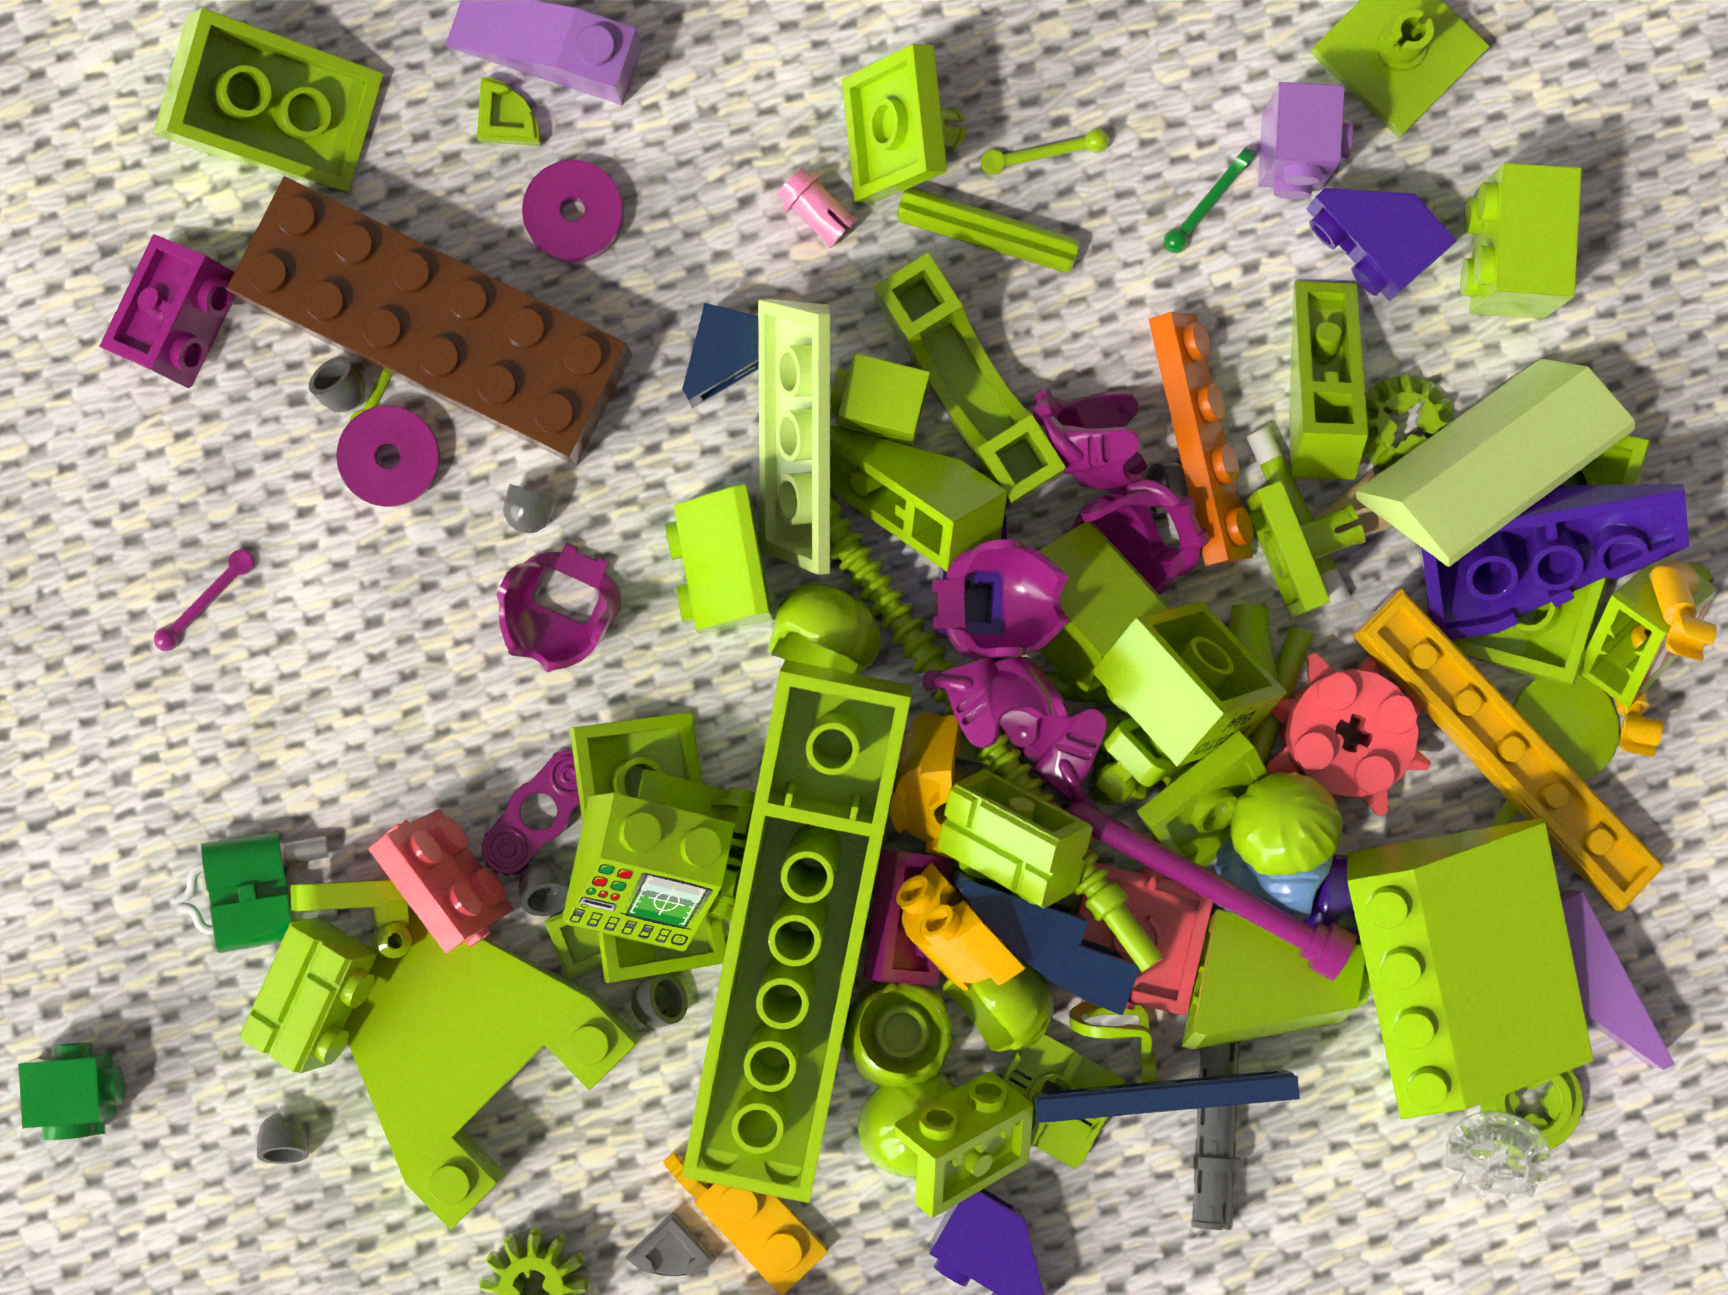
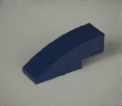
[952,869,1140,1016]

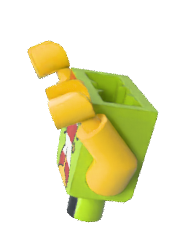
[1579,556,1717,757]

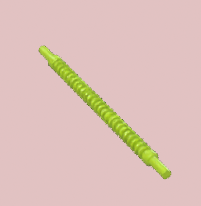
[830,494,1163,973]

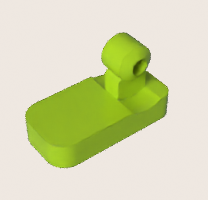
[1096,717,1197,804]
[291,879,412,958]

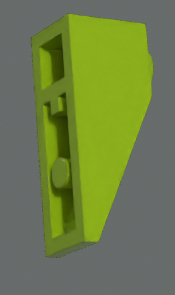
[1289,281,1368,480]
[830,425,1007,572]

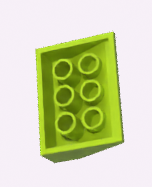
[1347,818,1594,1119]

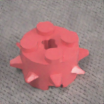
[1265,652,1431,817]

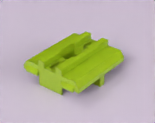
[1001,1034,1126,1170]

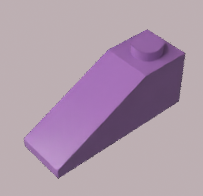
[445,0,642,105]
[1560,889,1675,1070]

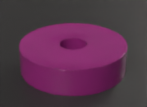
[522,160,624,263]
[336,406,440,507]

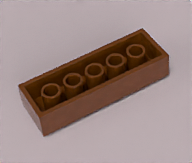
[227,176,633,466]

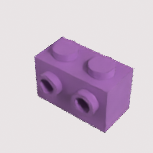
[1258,82,1353,199]

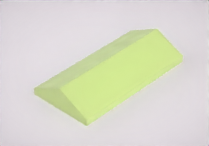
[758,299,830,575]
[1356,358,1635,567]

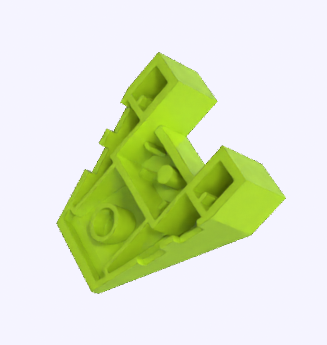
[343,910,642,1230]

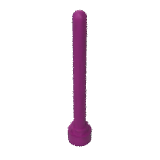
[1066,801,1357,981]

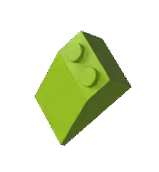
[153,8,383,193]

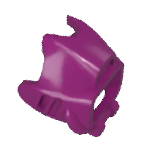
[1033,387,1147,491]
[1069,480,1210,595]
[932,539,1069,660]
[496,542,621,672]
[922,657,1068,748]
[1017,709,1107,809]

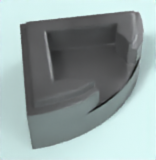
[625,1211,716,1276]

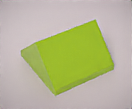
[1039,521,1171,701]

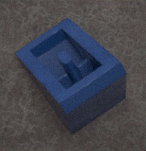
[682,303,759,409]

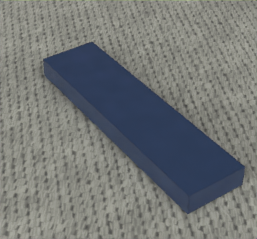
[1032,1070,1300,1123]

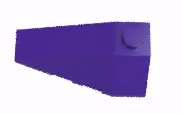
[1418,484,1690,640]

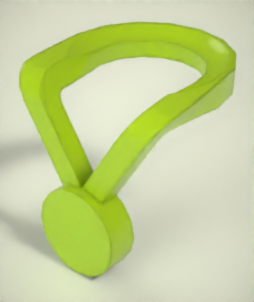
[1069,1002,1157,1083]

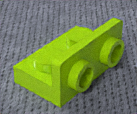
[895,1072,1034,1218]

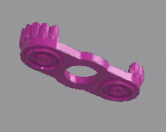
[481,748,580,876]

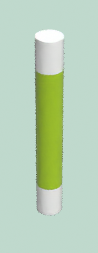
[1246,426,1351,607]

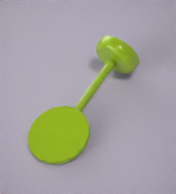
[1489,675,1619,827]

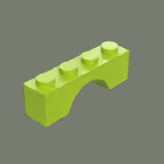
[874,252,1066,510]

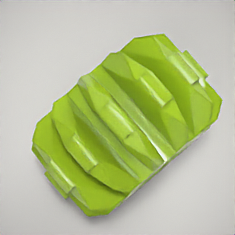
[479,1227,591,1295]

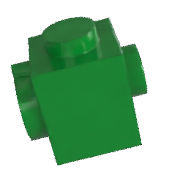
[18,1042,125,1140]

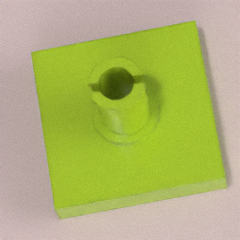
[1310,0,1490,139]
[841,44,966,202]
[1243,480,1366,619]
[1137,730,1269,867]

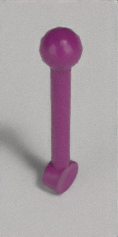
[154,549,255,652]

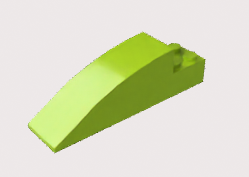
[682,660,913,1203]

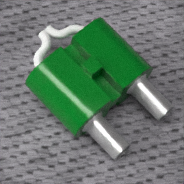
[176,831,339,953]

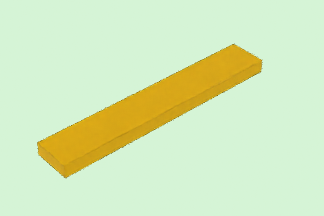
[1351,589,1665,911]

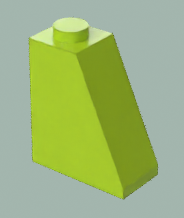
[1181,909,1371,1050]

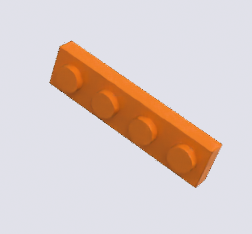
[1148,312,1254,566]

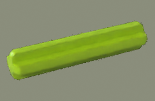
[897,187,1079,273]

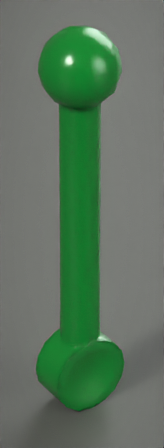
[1163,146,1256,253]

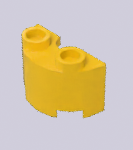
[889,713,963,859]
[896,863,1025,990]

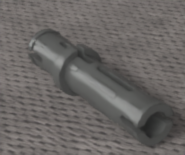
[1189,1042,1241,1230]

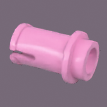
[777,167,858,248]

